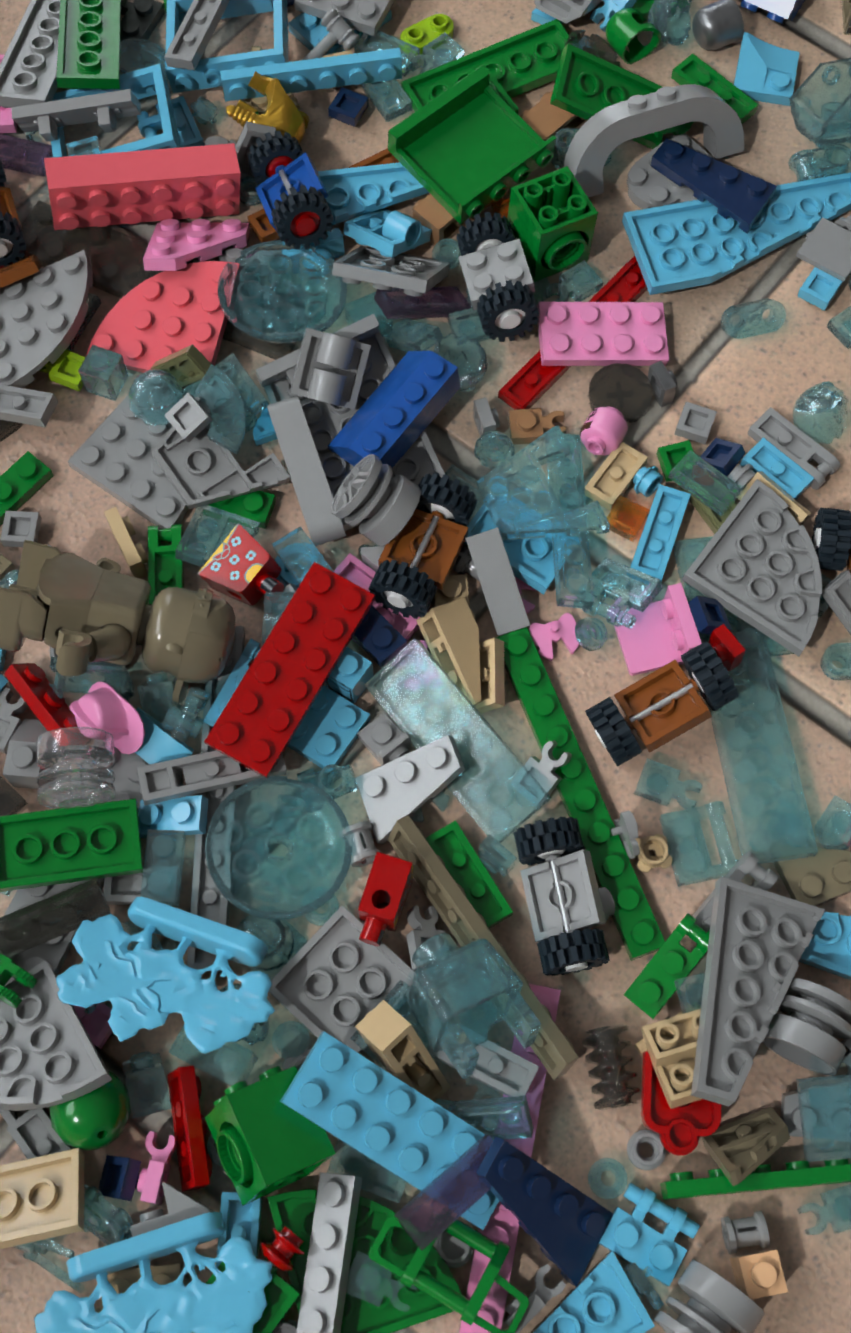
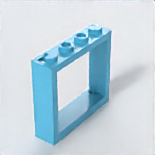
[165,0,289,93]
[51,64,180,157]

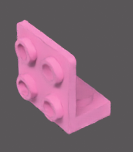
[611,583,702,676]

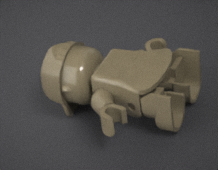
[0,540,235,703]

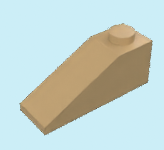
[416,597,481,714]
[355,1000,450,1102]

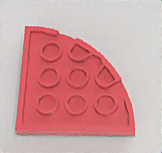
[85,261,242,386]

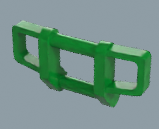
[368,1205,529,1333]

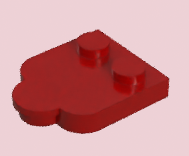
[641,1051,722,1156]

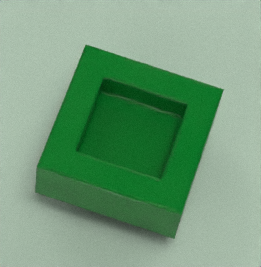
[656,440,698,482]

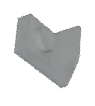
[130,1182,215,1237]

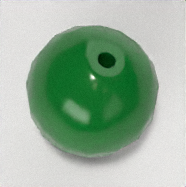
[49,1071,131,1150]

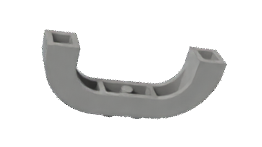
[564,84,744,198]

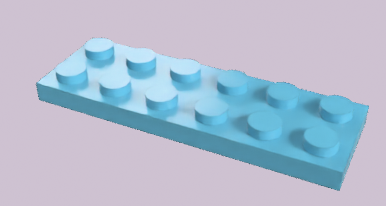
[280,1031,499,1230]

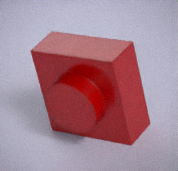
[708,624,746,671]

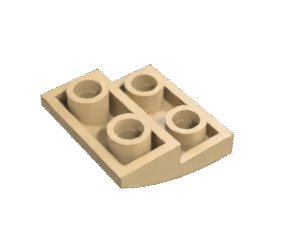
[641,1009,744,1109]

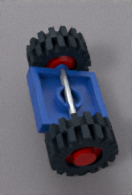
[248,131,334,250]

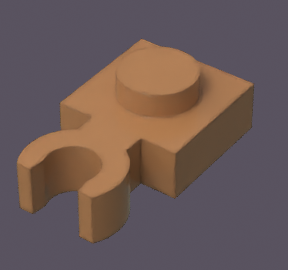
[508,408,566,445]

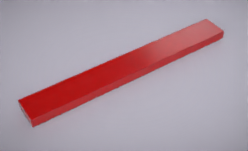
[498,255,647,410]

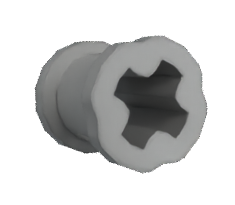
[341,821,381,867]
[721,1211,770,1254]

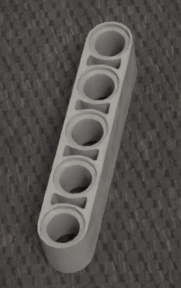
[267,395,346,547]

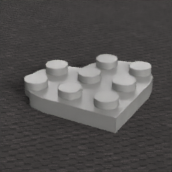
[627,133,715,209]

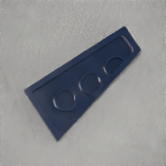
[651,138,777,234]
[476,1136,613,1287]

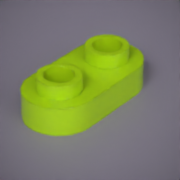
[400,14,454,58]

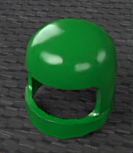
[605,8,661,64]

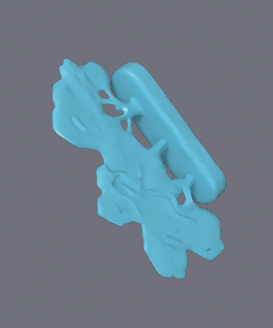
[56,897,275,1054]
[34,1212,272,1333]

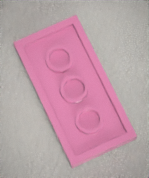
[537,302,669,366]

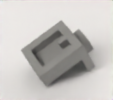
[357,712,411,766]

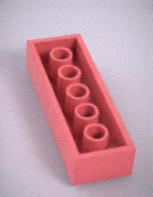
[44,143,240,230]

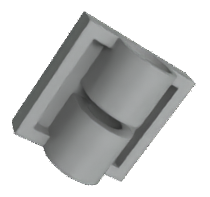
[290,328,371,410]

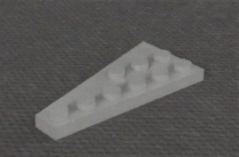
[691,877,825,1107]

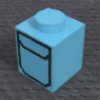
[325,647,374,704]

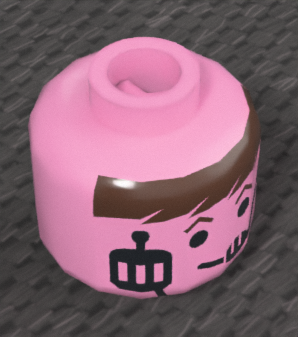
[580,406,628,456]

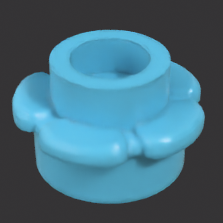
[633,466,663,497]

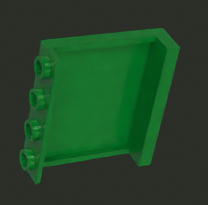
[388,65,556,224]

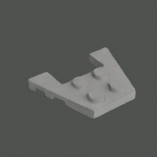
[151,374,290,509]

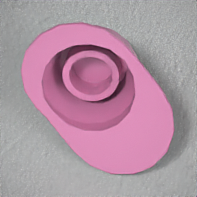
[70,681,145,755]

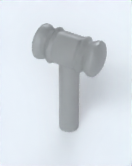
[302,9,360,60]

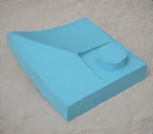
[734,32,800,106]

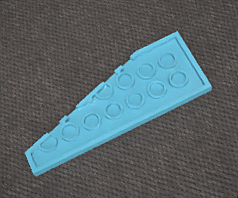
[622,172,851,295]

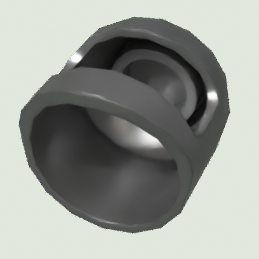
[692,0,744,50]

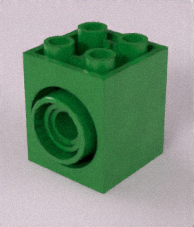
[507,166,598,282]
[205,1066,336,1206]

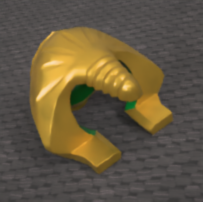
[226,72,309,144]

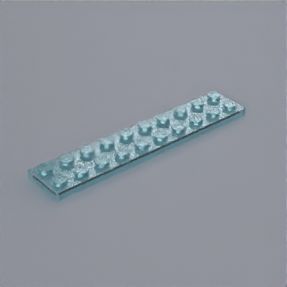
[673,536,818,864]

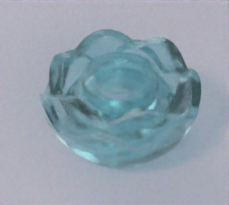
[474,431,515,470]

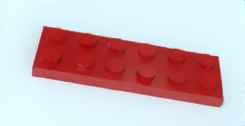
[204,562,375,779]

